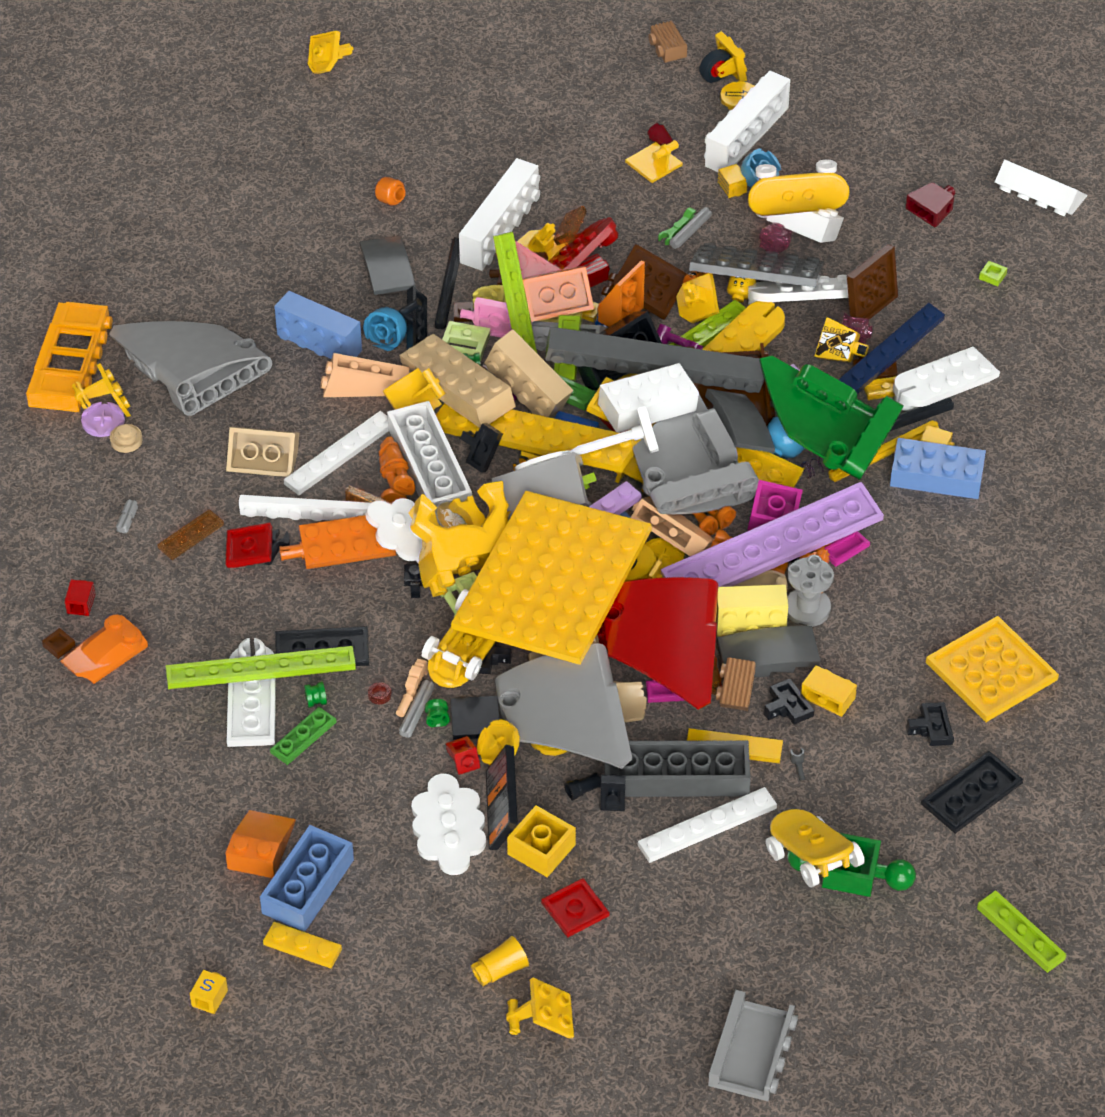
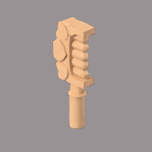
[396,659,428,717]

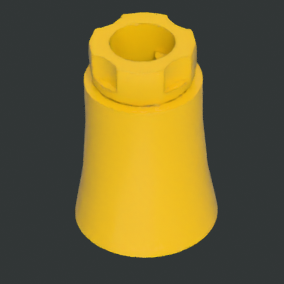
[471,936,529,986]

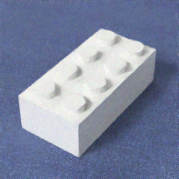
[598,363,699,433]

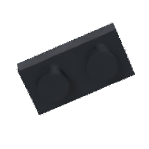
[601,774,626,811]

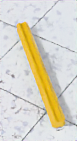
[828,420,940,482]

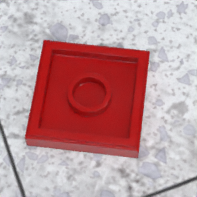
[226,523,273,568]
[541,878,610,938]

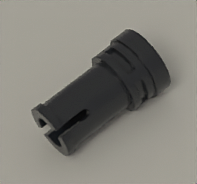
[564,773,601,801]

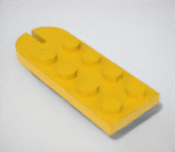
[702,301,785,352]

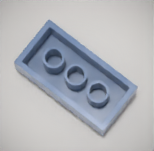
[274,291,362,359]
[890,438,986,499]
[260,825,354,932]

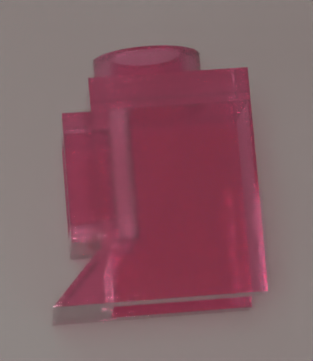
[842,312,873,344]

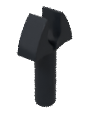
[264,529,290,565]

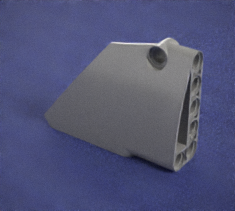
[109,321,272,416]
[633,395,759,515]
[495,643,632,769]

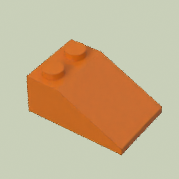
[597,260,645,327]
[225,810,296,878]

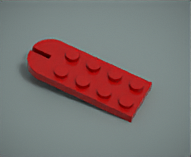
[549,217,619,270]

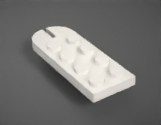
[748,275,848,305]
[893,347,1000,411]
[227,638,276,747]

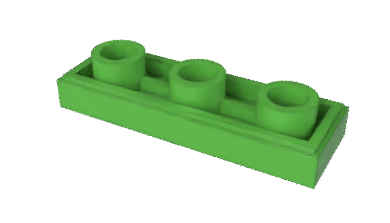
[270,707,336,765]

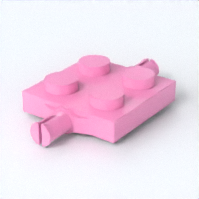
[460,297,532,338]

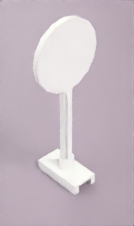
[514,406,659,471]

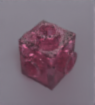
[759,223,792,254]

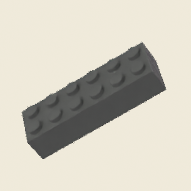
[604,740,751,797]

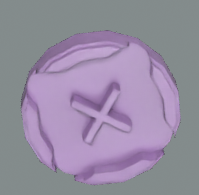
[81,402,125,437]

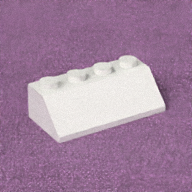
[995,159,1087,216]

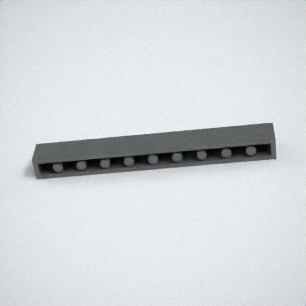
[545,327,764,393]

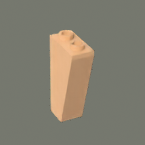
[320,353,409,397]
[631,496,715,556]

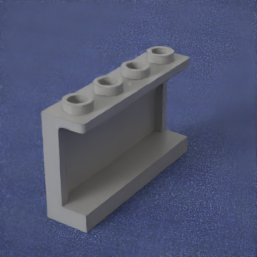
[492,452,592,521]
[708,990,798,1101]

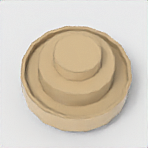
[110,424,143,453]

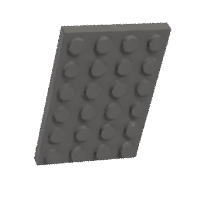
[689,243,824,287]

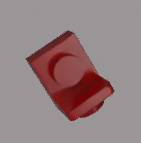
[445,736,480,775]

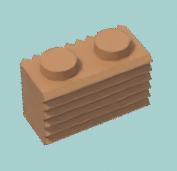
[649,21,687,63]
[716,657,756,711]

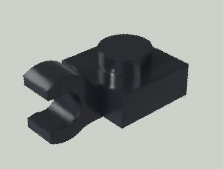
[404,564,423,598]

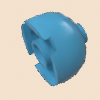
[740,148,781,188]
[363,307,407,351]
[767,417,805,459]

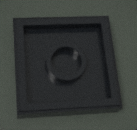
[451,696,499,740]

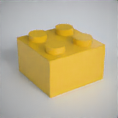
[507,805,576,878]

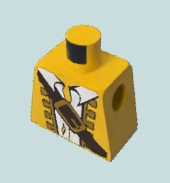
[814,318,869,363]

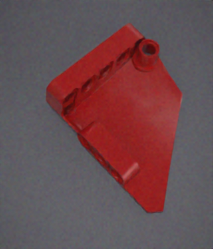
[601,577,719,710]

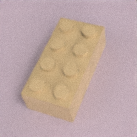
[484,329,573,418]

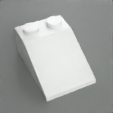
[767,208,844,243]

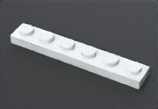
[284,411,389,495]
[239,495,371,521]
[638,787,777,863]

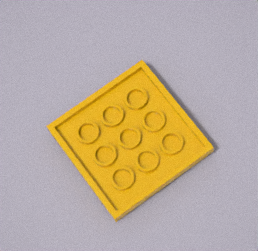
[926,616,1059,722]

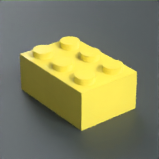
[716,585,788,637]

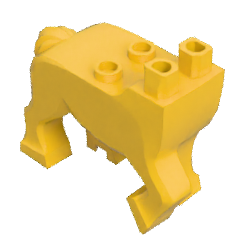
[409,481,511,597]

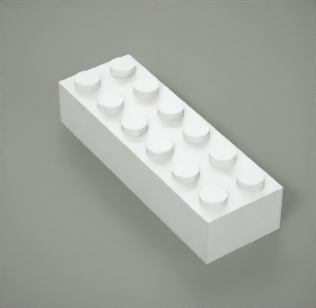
[704,71,790,172]
[459,158,540,271]
[387,401,472,506]

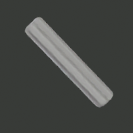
[669,207,712,249]
[399,680,434,738]

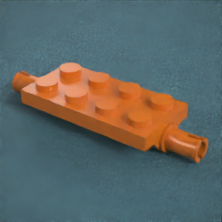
[279,515,396,569]

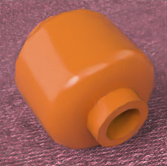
[375,177,406,205]

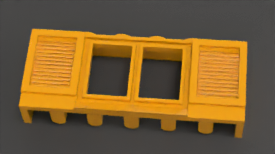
[26,302,113,412]

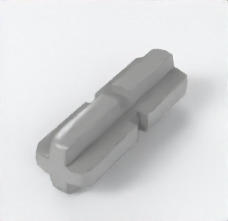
[116,499,138,533]

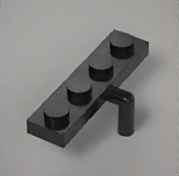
[399,286,427,350]

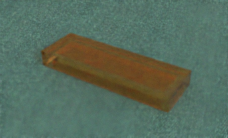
[157,509,224,560]

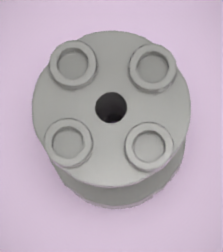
[787,555,834,627]

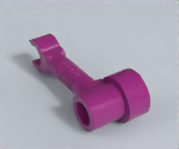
[657,323,703,350]

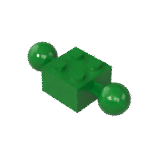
[787,832,916,897]

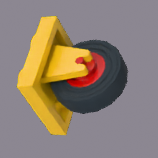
[699,31,747,83]

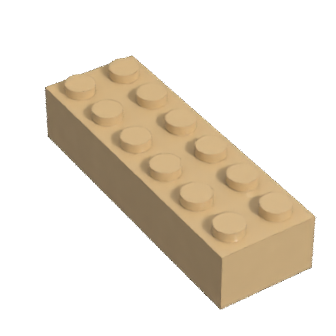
[400,334,516,428]

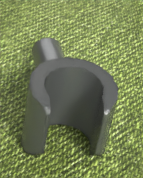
[790,748,805,780]

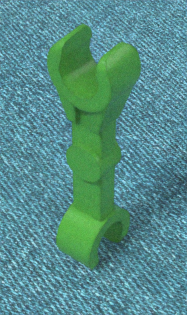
[658,207,696,245]

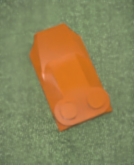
[60,614,148,684]

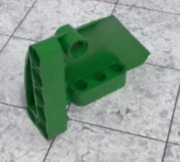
[759,356,904,480]

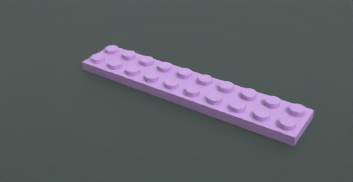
[661,482,884,587]

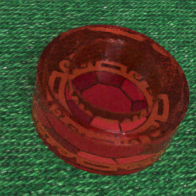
[368,682,392,705]

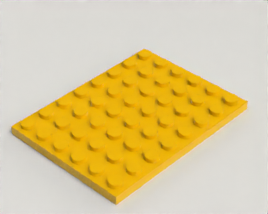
[451,491,652,665]

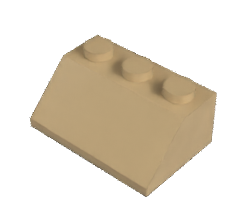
[226,427,299,477]

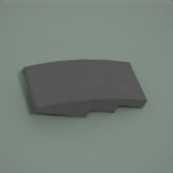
[360,236,416,295]
[705,389,775,453]
[717,626,821,678]

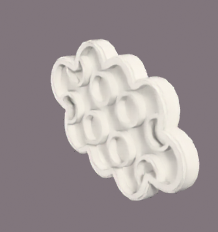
[365,498,422,564]
[411,774,486,875]

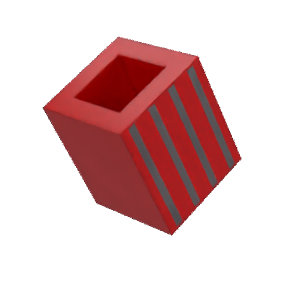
[577,254,610,288]
[65,580,96,616]

